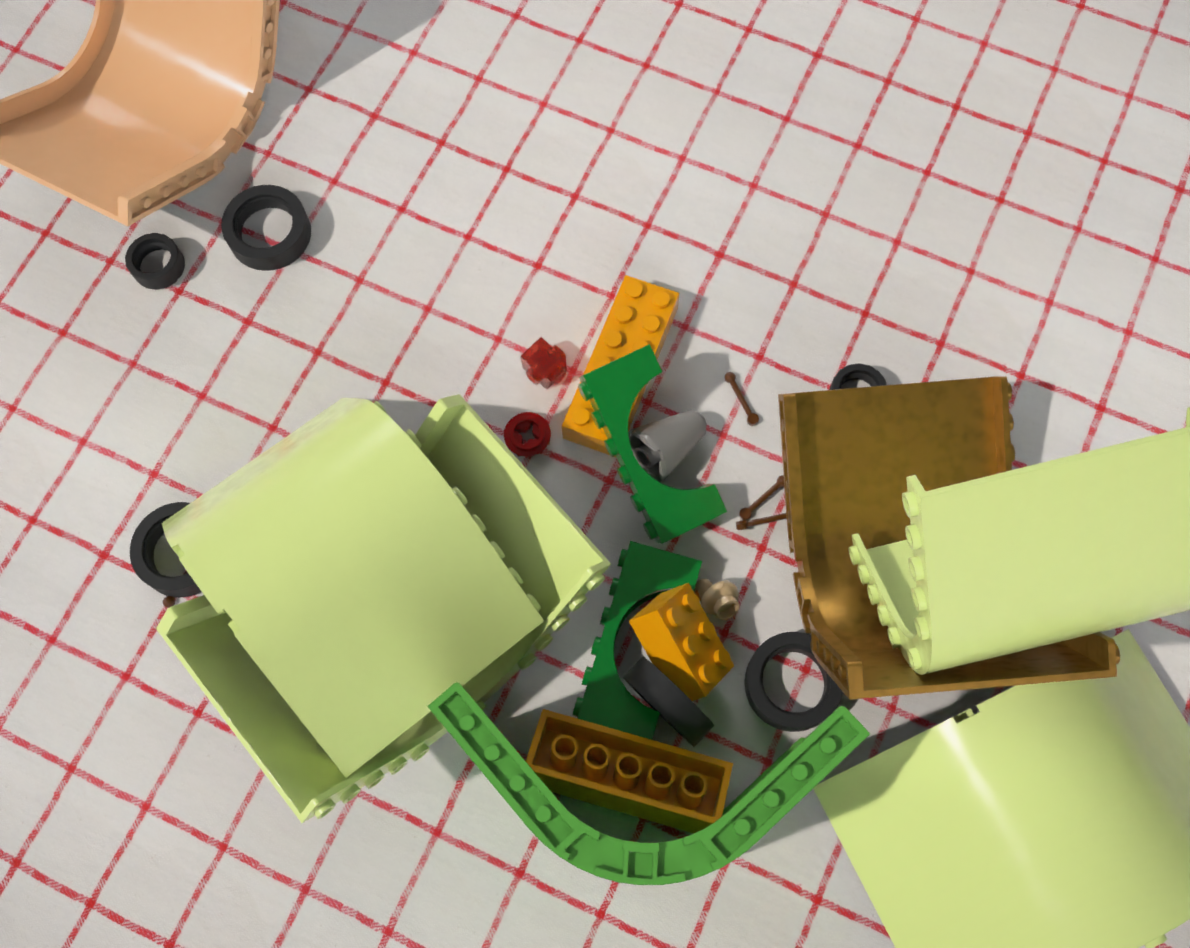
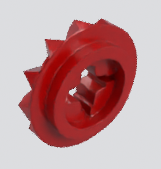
[504,412,551,459]

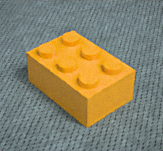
[629,583,734,701]

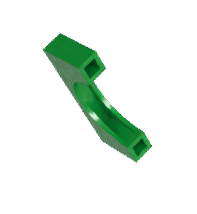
[578,344,727,544]
[572,541,702,740]

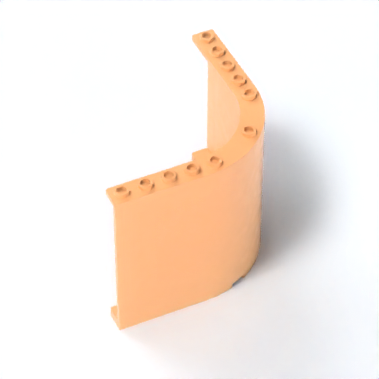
[0,0,280,226]

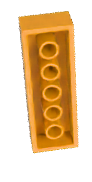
[561,275,680,457]
[526,709,733,833]

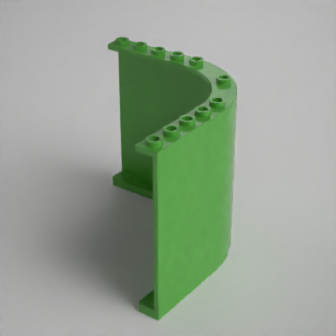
[427,682,870,885]

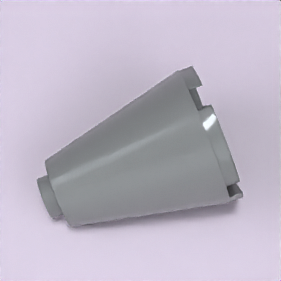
[628,410,707,482]

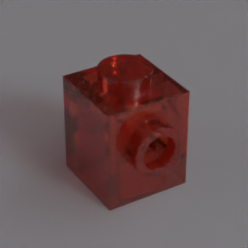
[520,337,567,390]

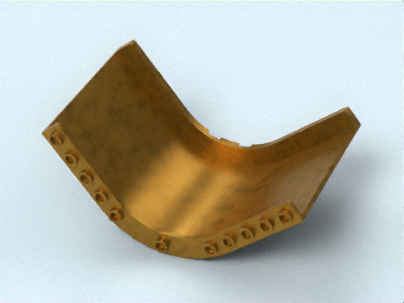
[778,376,1120,700]

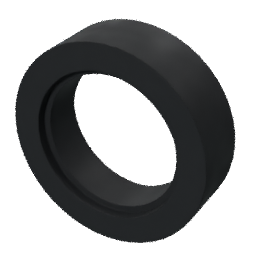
[221,185,311,271]
[130,502,202,598]
[744,632,843,732]
[623,656,715,747]

